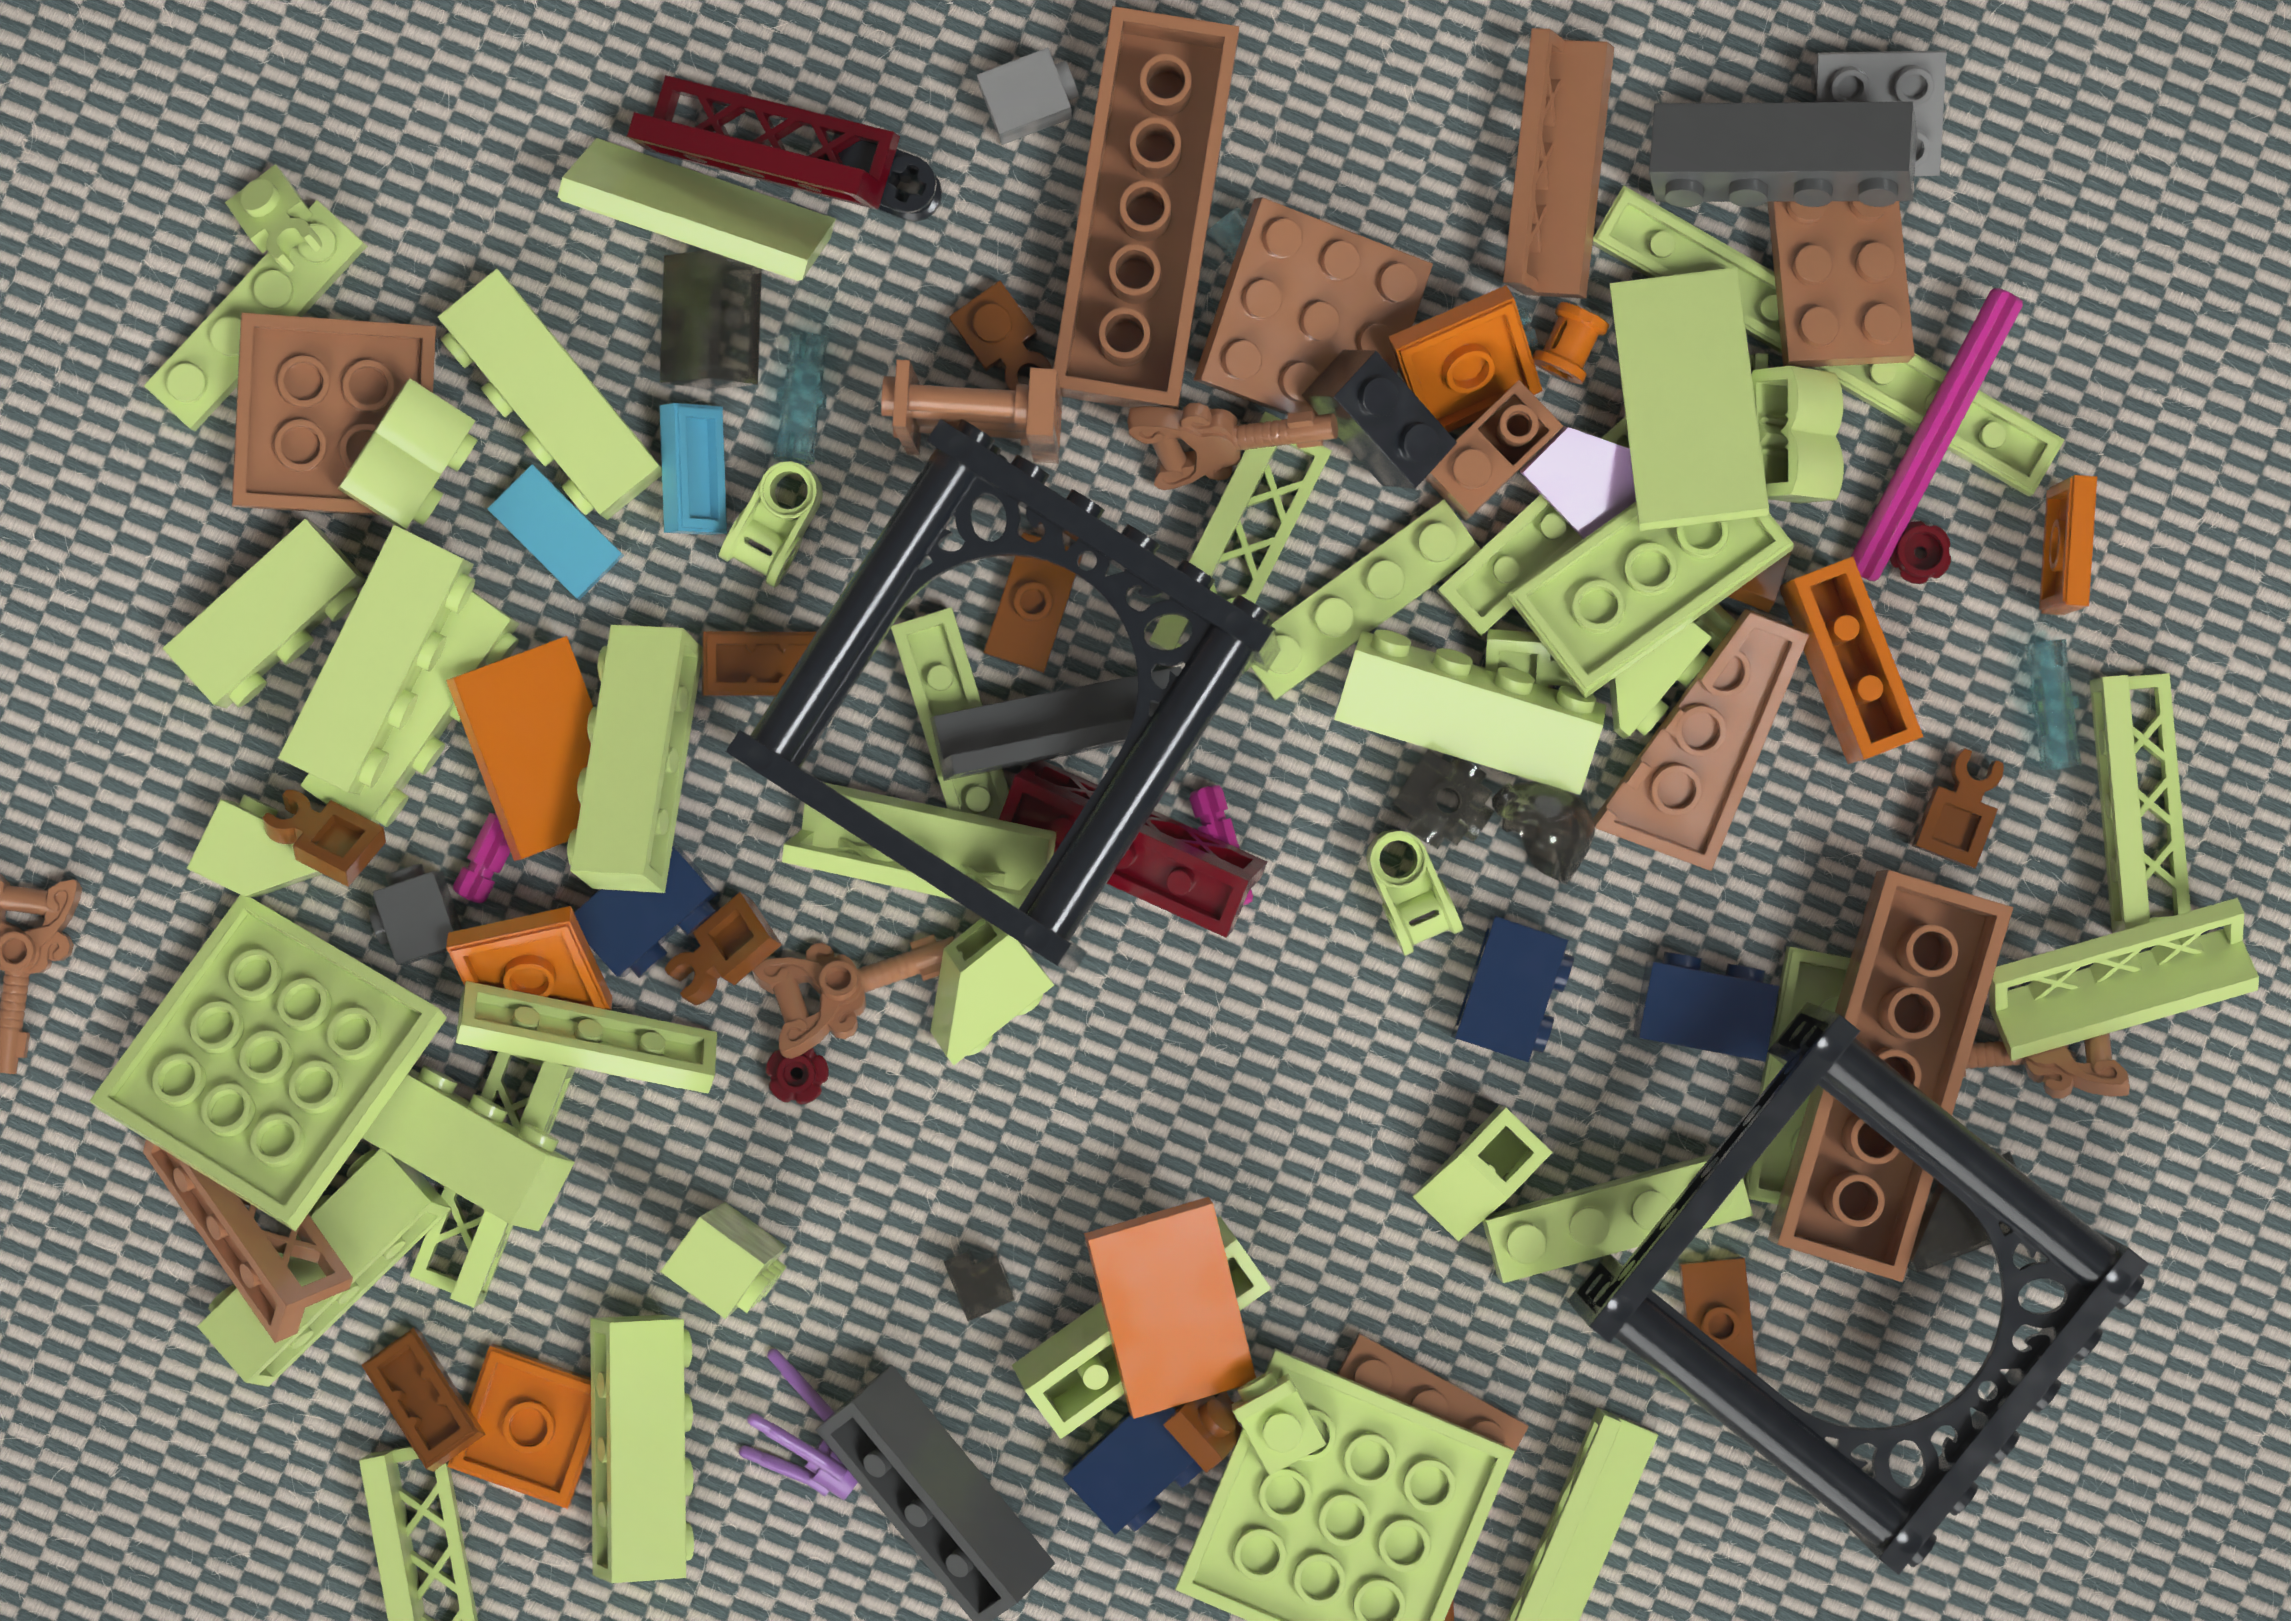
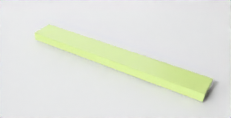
[1592,186,2065,497]

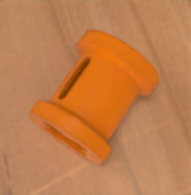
[1532,302,1610,384]

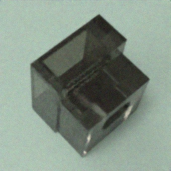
[943,1248,1016,1321]

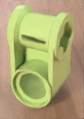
[719,461,823,588]
[1366,829,1463,956]

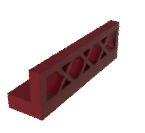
[626,75,900,210]
[999,761,1268,938]

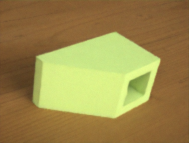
[1609,622,1712,739]
[187,794,322,897]
[930,918,1054,1065]
[1412,1105,1553,1242]

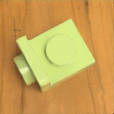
[1232,1371,1327,1476]

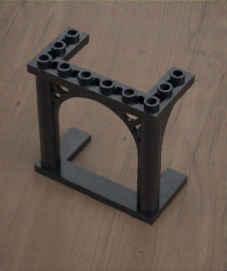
[725,419,1281,973]
[1567,1002,2149,1575]

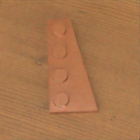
[1590,608,1809,871]

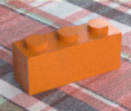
[1779,556,1924,764]

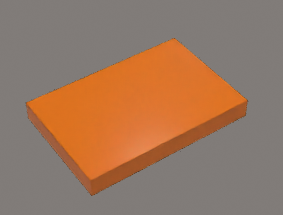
[446,636,593,861]
[1084,1197,1256,1419]

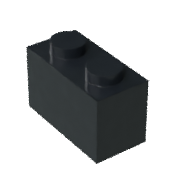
[1302,350,1457,489]

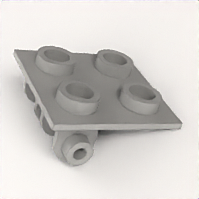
[1811,50,1947,176]

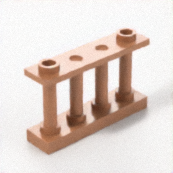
[881,359,1063,464]

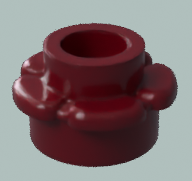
[1889,521,1951,584]
[766,1047,829,1105]

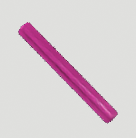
[1850,288,2023,582]

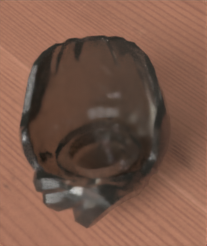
[1492,781,1595,885]

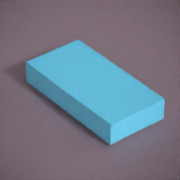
[659,403,727,535]
[487,464,624,600]

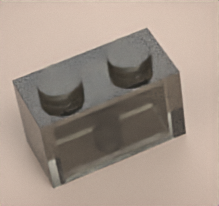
[660,250,762,390]

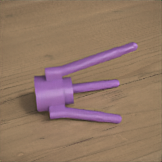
[739,1349,858,1500]

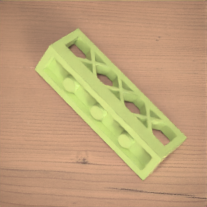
[1149,411,1332,650]
[2090,673,2191,933]
[782,782,1056,909]
[1989,898,2259,1061]
[410,1052,576,1308]
[1506,1407,1658,1621]
[359,1446,478,1621]

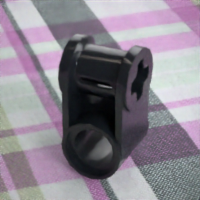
[827,133,943,222]

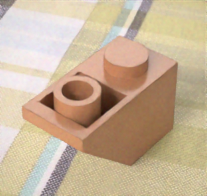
[1425,380,1564,521]

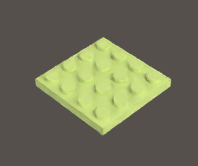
[90,895,447,1232]
[1175,1348,1515,1621]

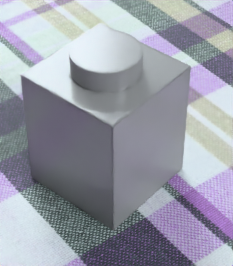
[977,48,1079,145]

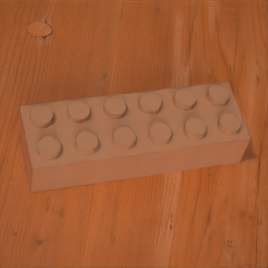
[1053,6,1240,410]
[1767,870,2013,1282]

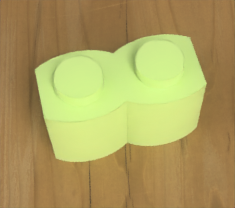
[1752,366,1844,503]
[337,378,478,530]

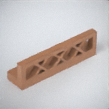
[1503,28,1615,299]
[143,1139,353,1343]

